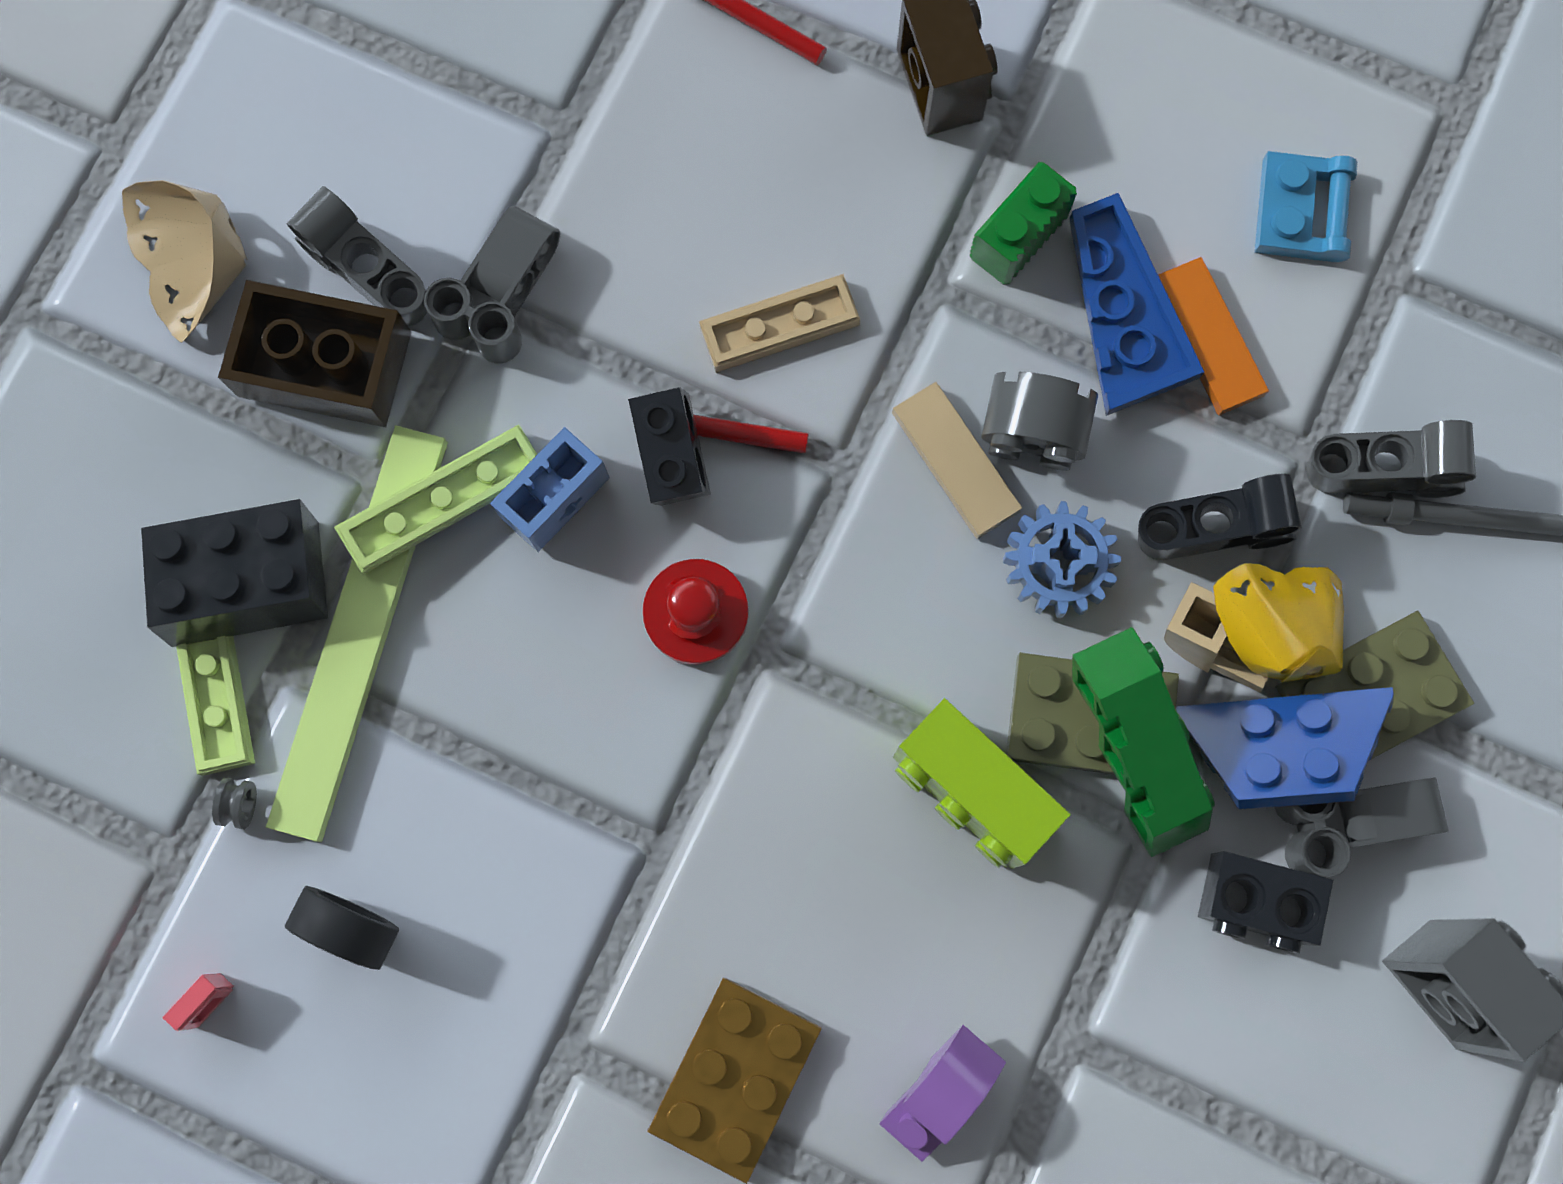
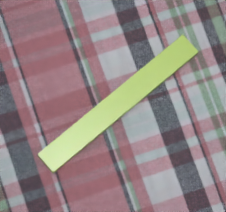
[265,425,448,842]

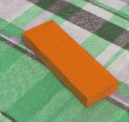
[1158,257,1269,416]

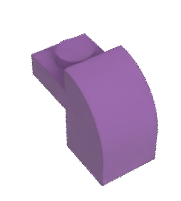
[879,1025,1006,1162]

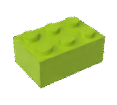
[893,698,1071,869]

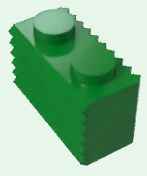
[969,162,1077,285]

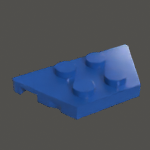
[1176,687,1394,809]

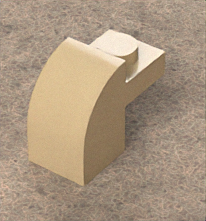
[1164,582,1268,693]

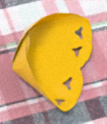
[1213,563,1344,682]

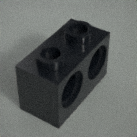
[628,387,711,506]
[1198,851,1334,954]

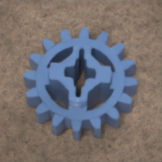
[1003,501,1121,618]

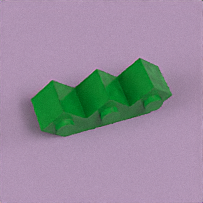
[1072,627,1215,858]

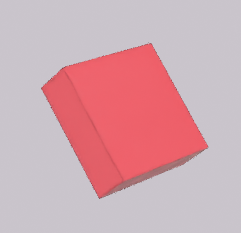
[162,973,234,1031]

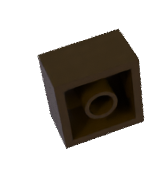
[897,0,998,136]

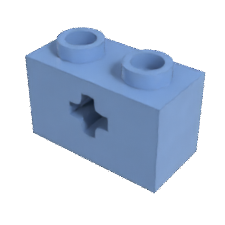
[490,427,610,552]

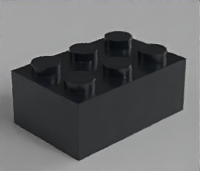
[141,499,328,647]

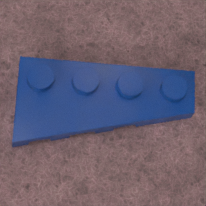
[1069,192,1204,416]

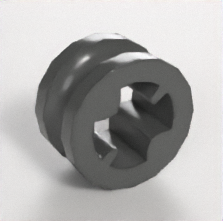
[212,778,257,829]

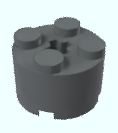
[981,371,1098,471]

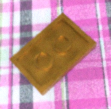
[647,977,822,1184]

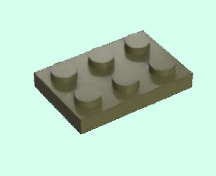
[1275,610,1475,759]
[1006,652,1179,775]

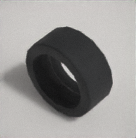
[284,886,399,970]

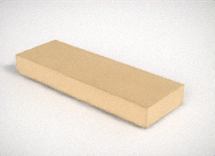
[699,274,860,373]
[892,382,1022,539]

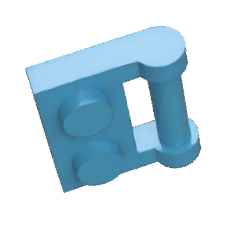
[1254,151,1358,262]

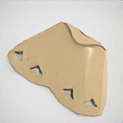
[122,180,247,343]

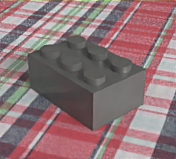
[1382,918,1563,1062]

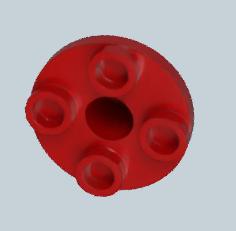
[643,559,749,665]

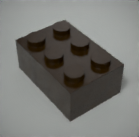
[218,280,412,427]

